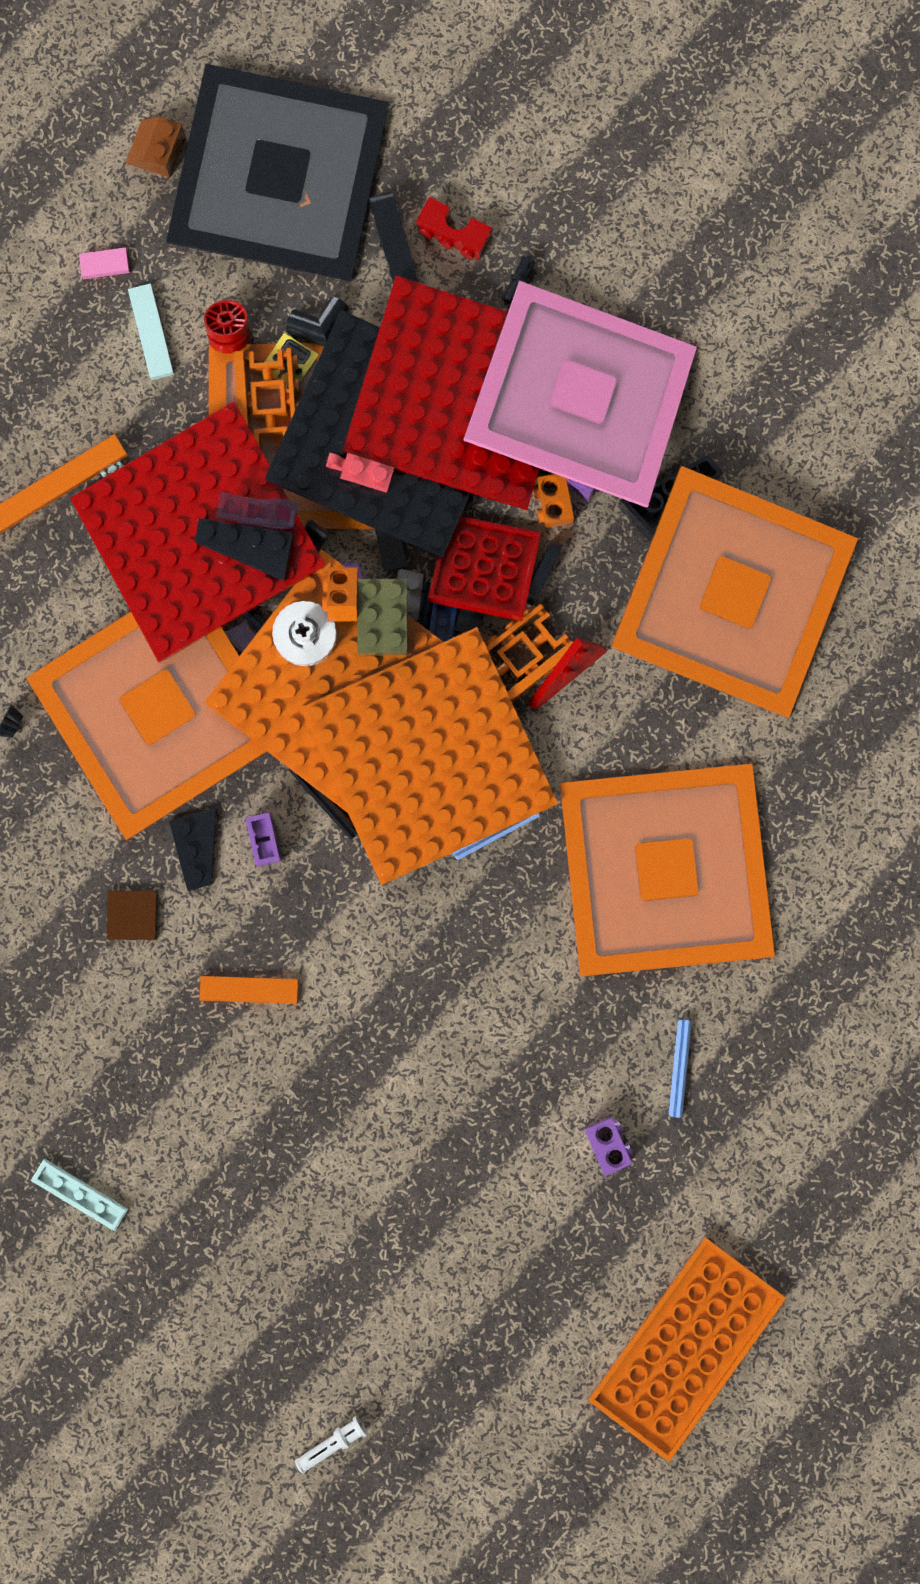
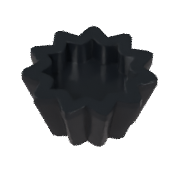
[0,704,23,738]

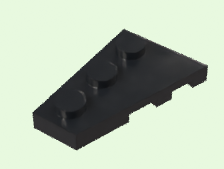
[169,808,217,891]

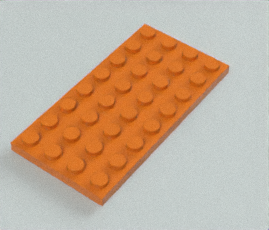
[588,1236,786,1462]

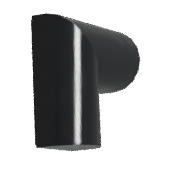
[286,297,350,347]

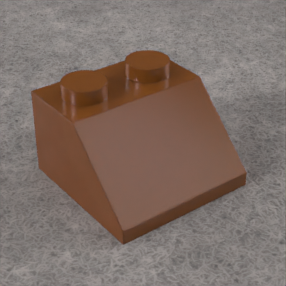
[126,117,186,178]

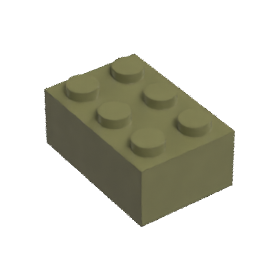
[357,579,407,656]

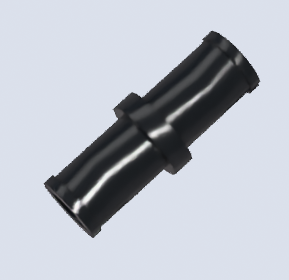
[501,256,535,305]

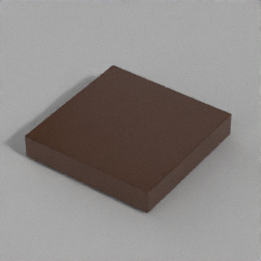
[106,891,158,940]

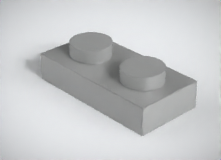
[397,569,423,621]

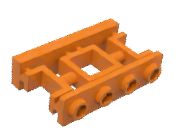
[234,348,300,448]
[486,604,573,703]

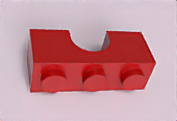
[416,197,492,260]

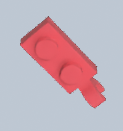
[326,453,394,493]

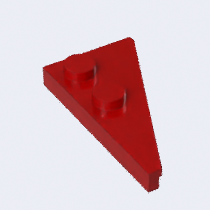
[527,638,608,710]

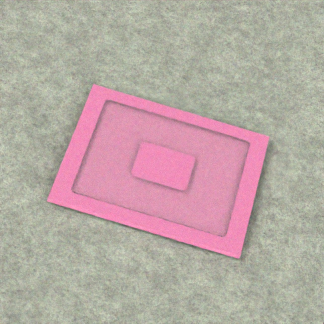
[464,281,697,507]

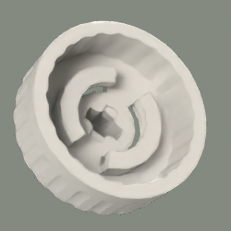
[272,601,337,666]

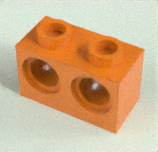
[533,474,574,529]
[322,567,358,621]

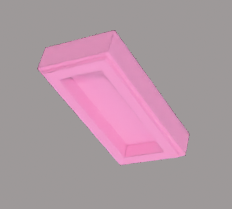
[79,247,130,279]

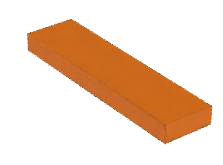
[199,976,299,1004]

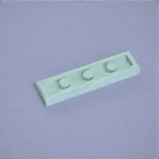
[128,283,174,380]
[31,1159,128,1231]

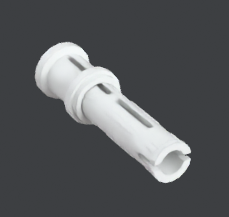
[295,1416,368,1474]

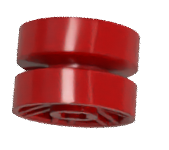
[204,300,251,354]

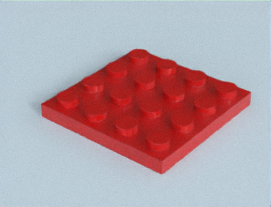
[428,516,541,621]

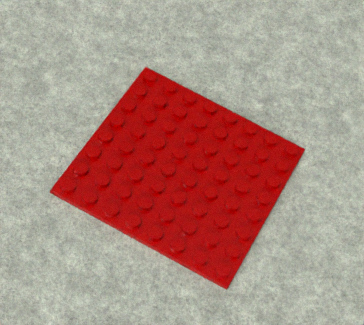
[342,276,539,511]
[70,401,326,663]

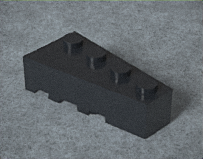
[618,455,724,542]

